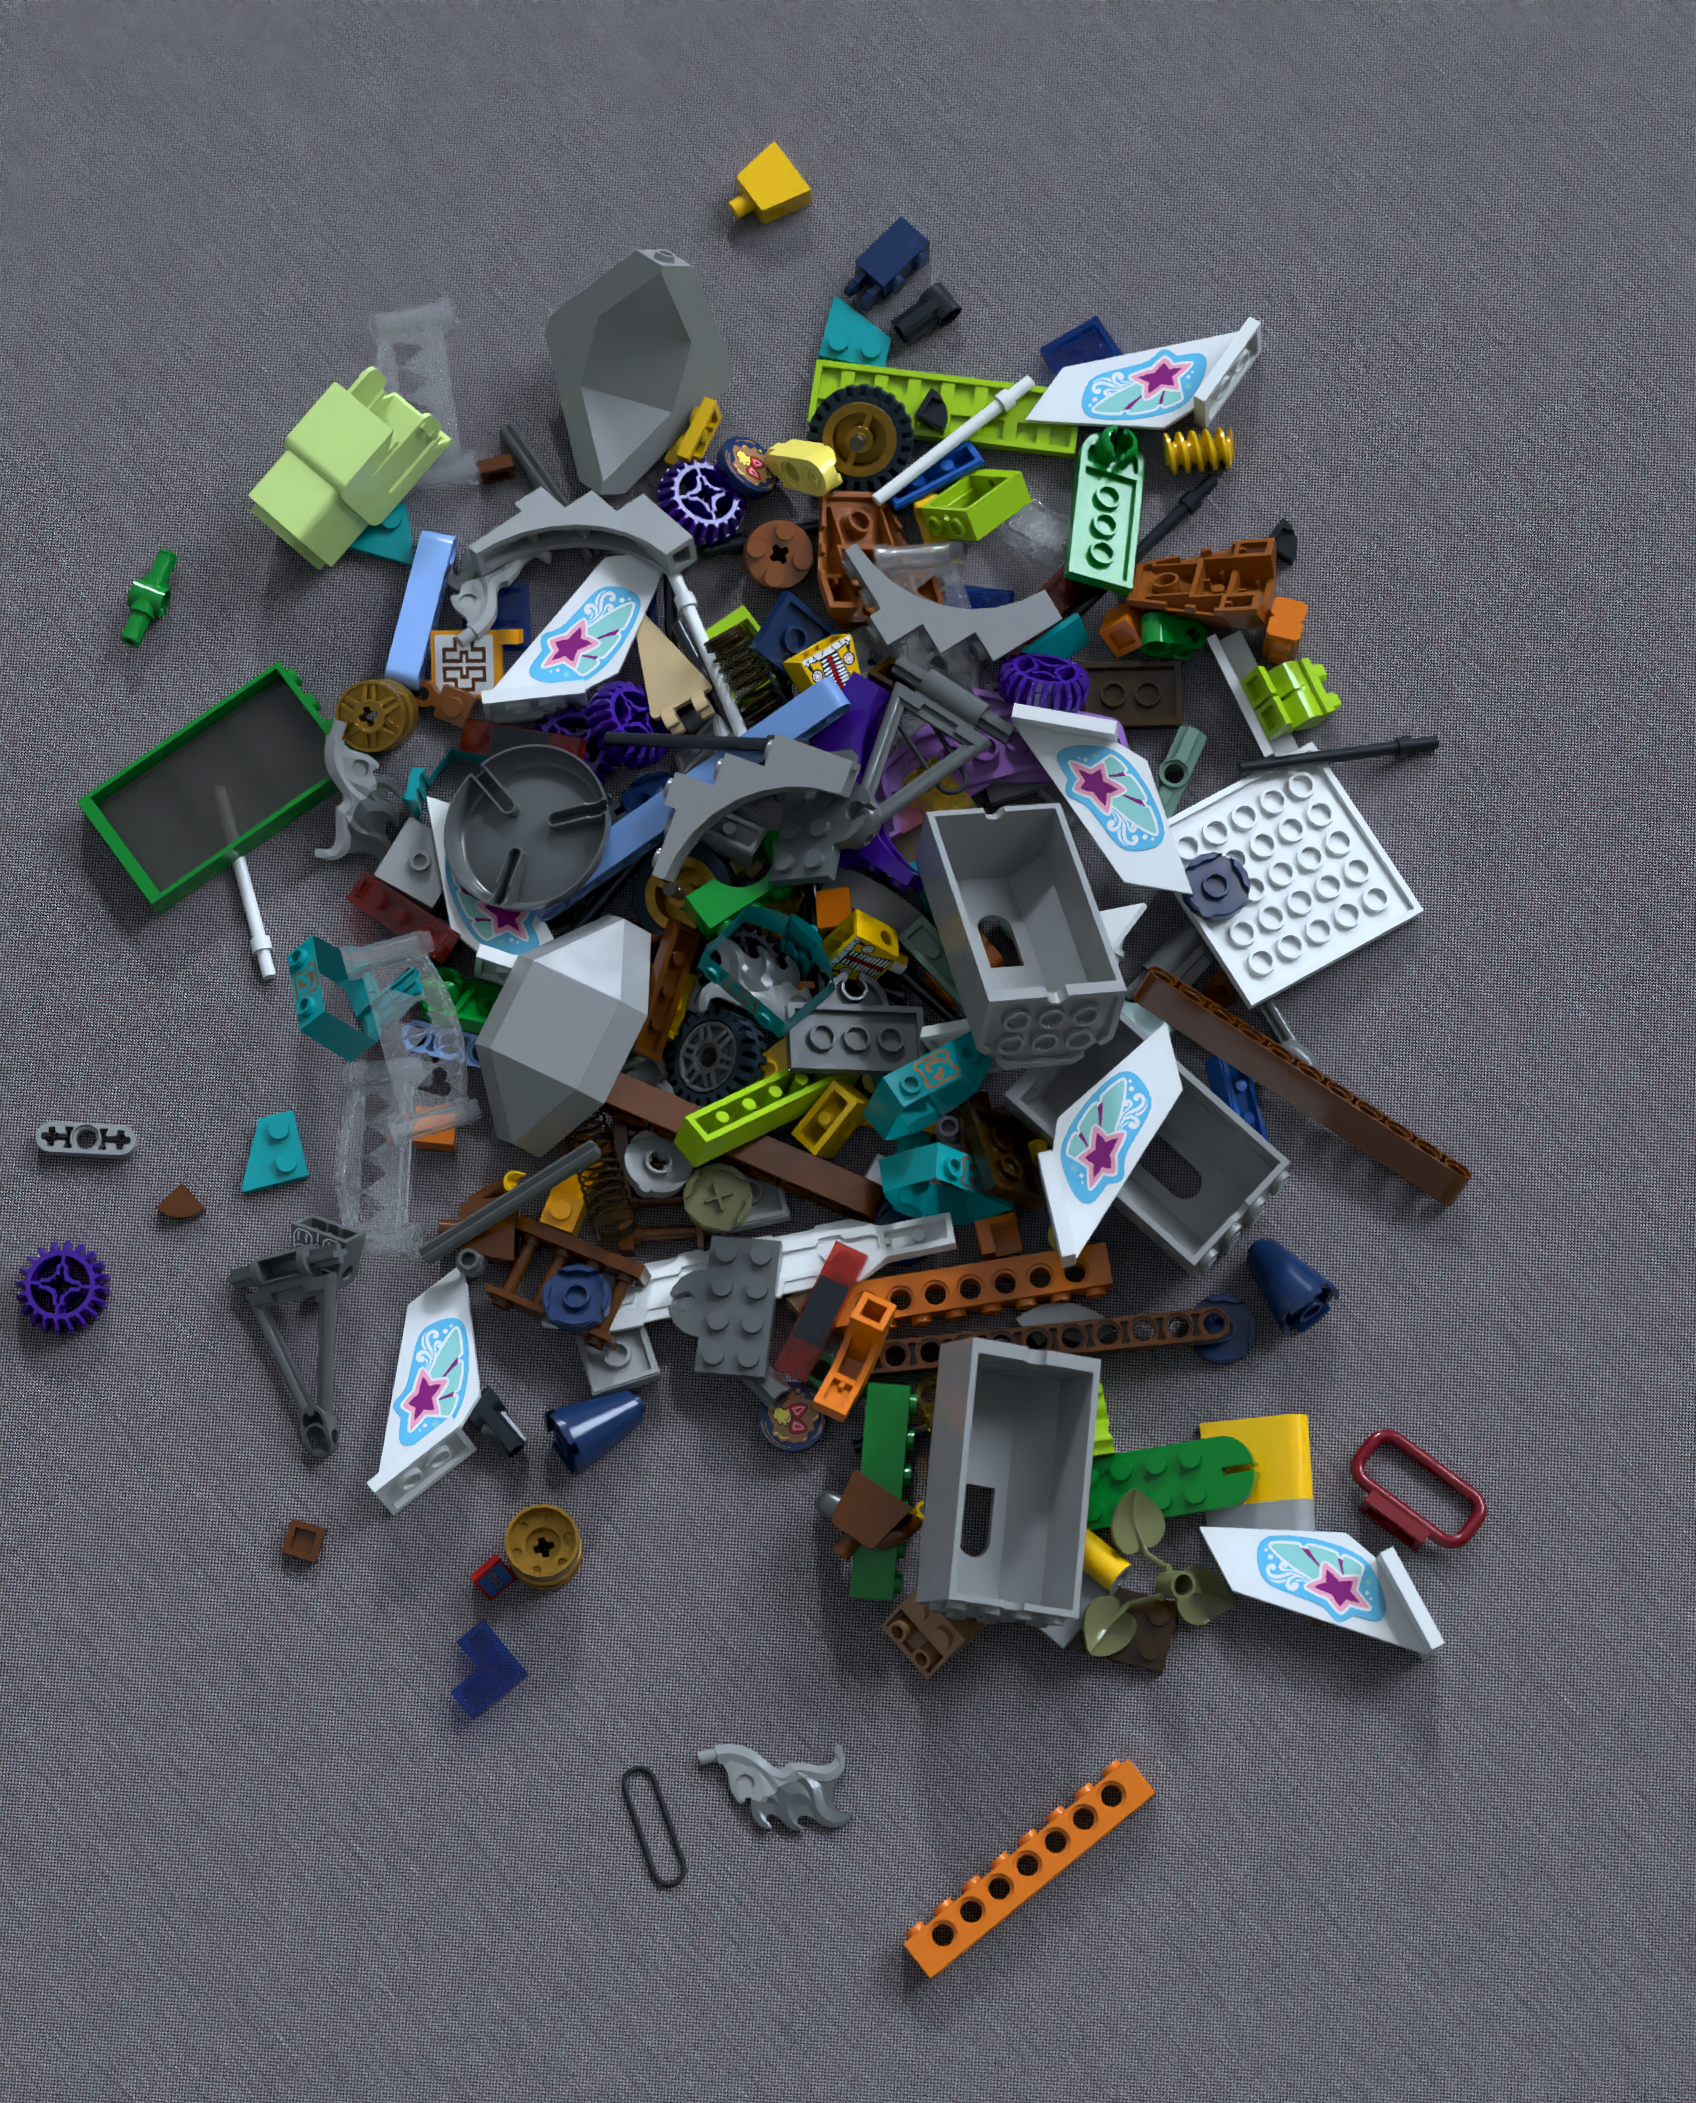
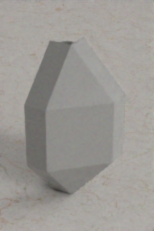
[475,914,651,1158]

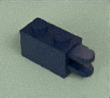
[843,216,930,311]

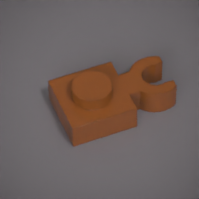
[415,680,478,729]

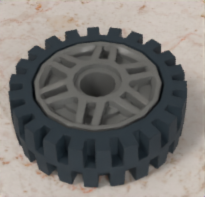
[667,1007,767,1108]

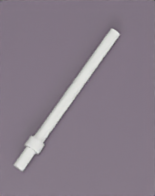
[871,375,1035,506]
[667,572,748,737]
[213,786,276,980]

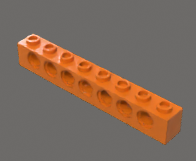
[833,1242,1113,1337]
[903,1759,1156,1980]

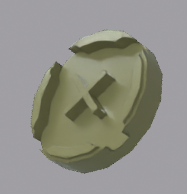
[683,1163,753,1234]

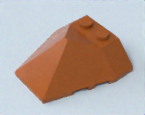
[818,491,945,629]
[1127,538,1277,629]

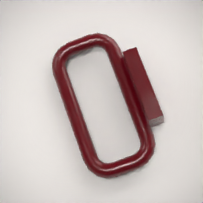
[1351,1429,1487,1553]

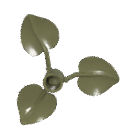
[1082,1489,1237,1657]

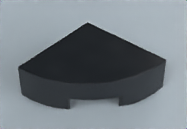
[914,388,948,435]
[1268,518,1298,566]

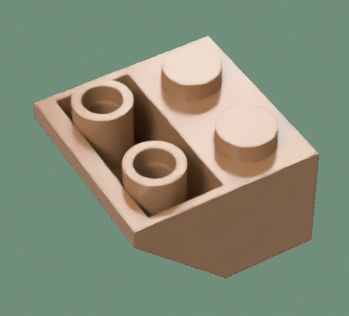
[880,1587,987,1680]

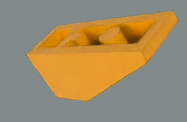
[539,1133,611,1237]

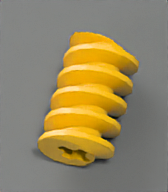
[1163,426,1234,475]

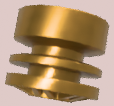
[335,679,419,752]
[504,1504,583,1591]

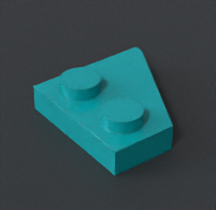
[818,297,892,367]
[347,503,414,568]
[242,1110,310,1195]

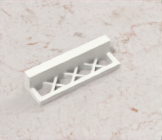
[1206,630,1299,758]

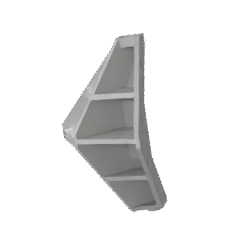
[546,249,734,495]

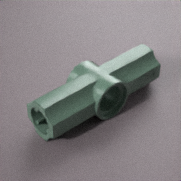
[1155,725,1208,819]

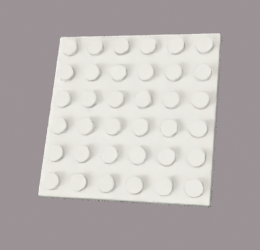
[1167,742,1424,1010]

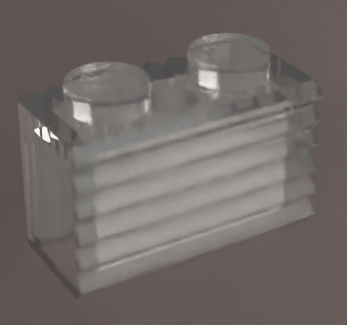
[998,499,1070,570]

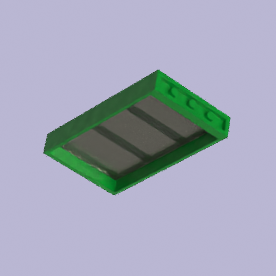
[76,661,354,915]

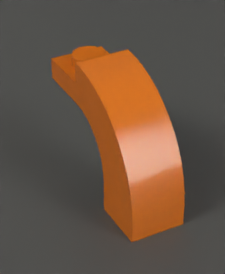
[811,1291,897,1423]

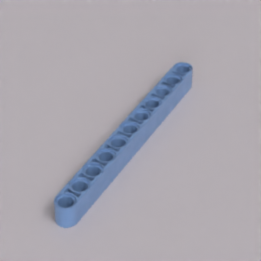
[534,676,851,922]

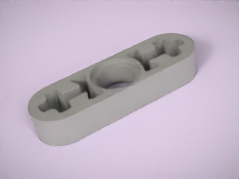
[35,1121,139,1159]

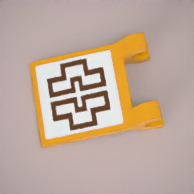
[430,629,524,699]

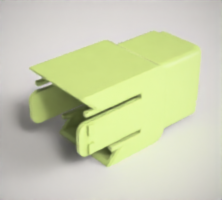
[248,366,452,571]

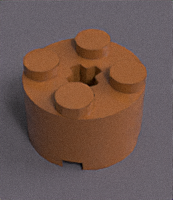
[742,520,813,591]

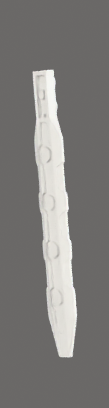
[542,1212,957,1333]

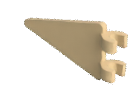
[636,614,716,735]

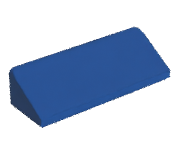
[882,440,985,511]
[1205,1055,1269,1142]

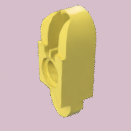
[765,439,843,496]

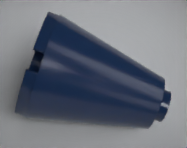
[1246,1238,1339,1336]
[543,1390,646,1476]

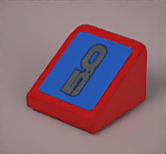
[470,1554,516,1600]

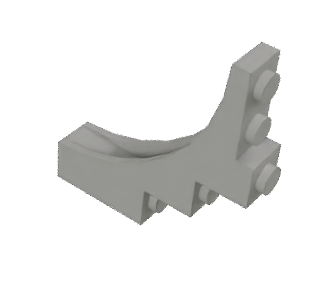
[468,487,698,577]
[841,543,1063,665]
[652,733,861,883]

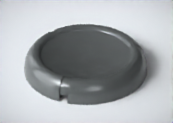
[444,744,611,912]

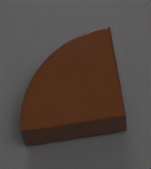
[1201,969,1237,1008]
[156,1183,207,1219]

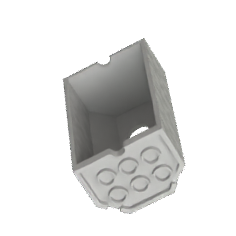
[915,803,1127,1070]
[1004,1011,1290,1277]
[916,1337,1101,1628]

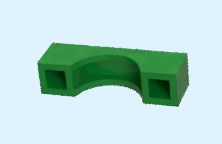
[684,839,797,942]

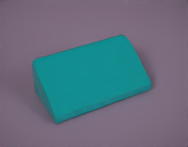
[1021,613,1090,659]

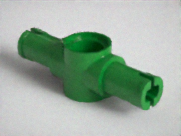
[120,549,178,647]

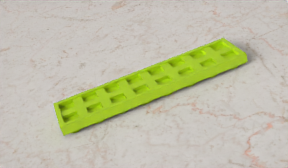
[807,359,1079,459]

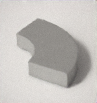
[1015,1302,1114,1347]

